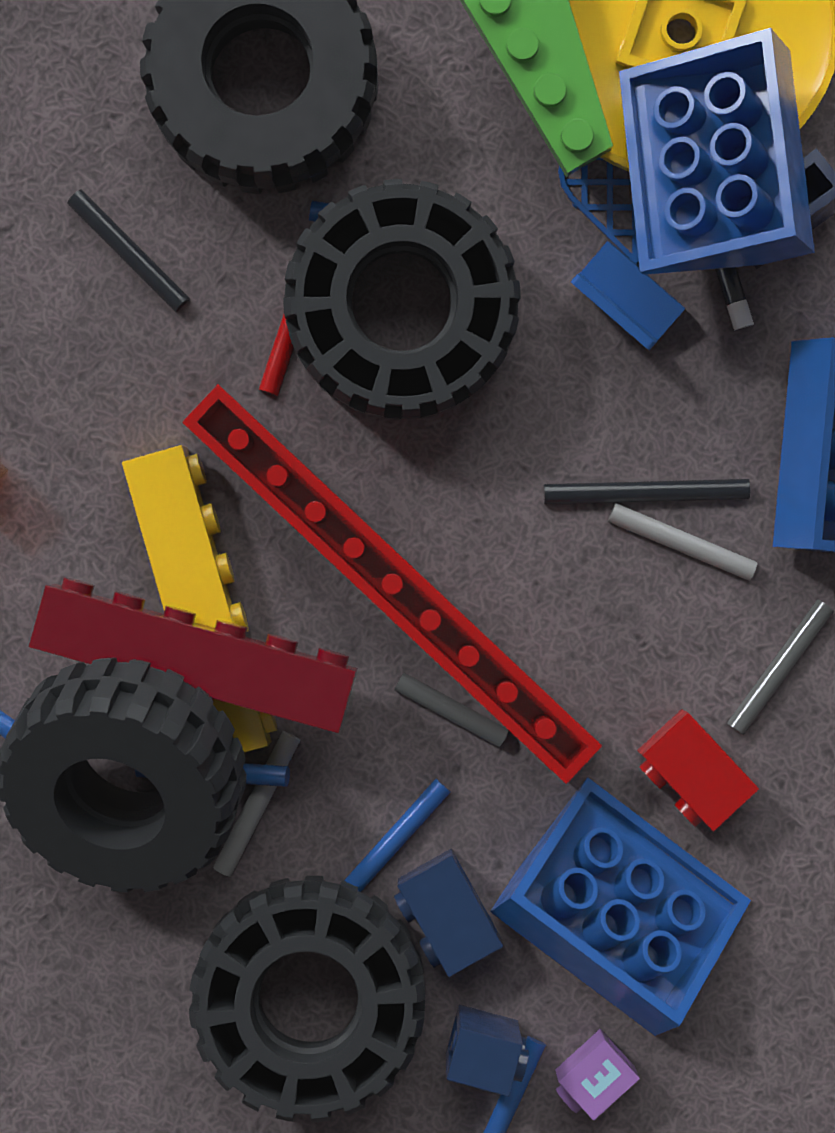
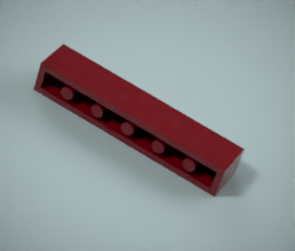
[29,577,358,733]

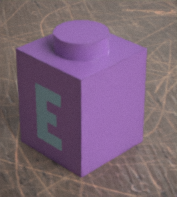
[555,1028,640,1121]

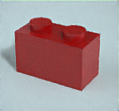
[637,709,759,832]

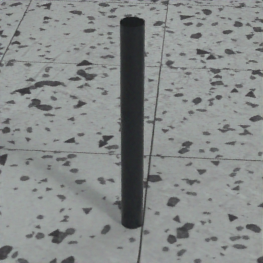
[543,479,750,505]

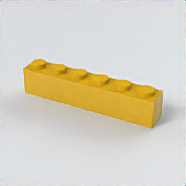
[122,445,277,752]

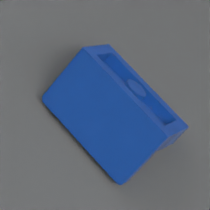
[571,241,686,351]

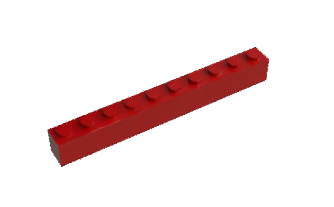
[182,384,602,784]

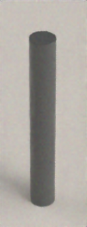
[727,599,834,735]

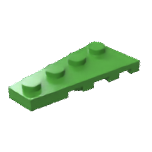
[460,0,613,177]

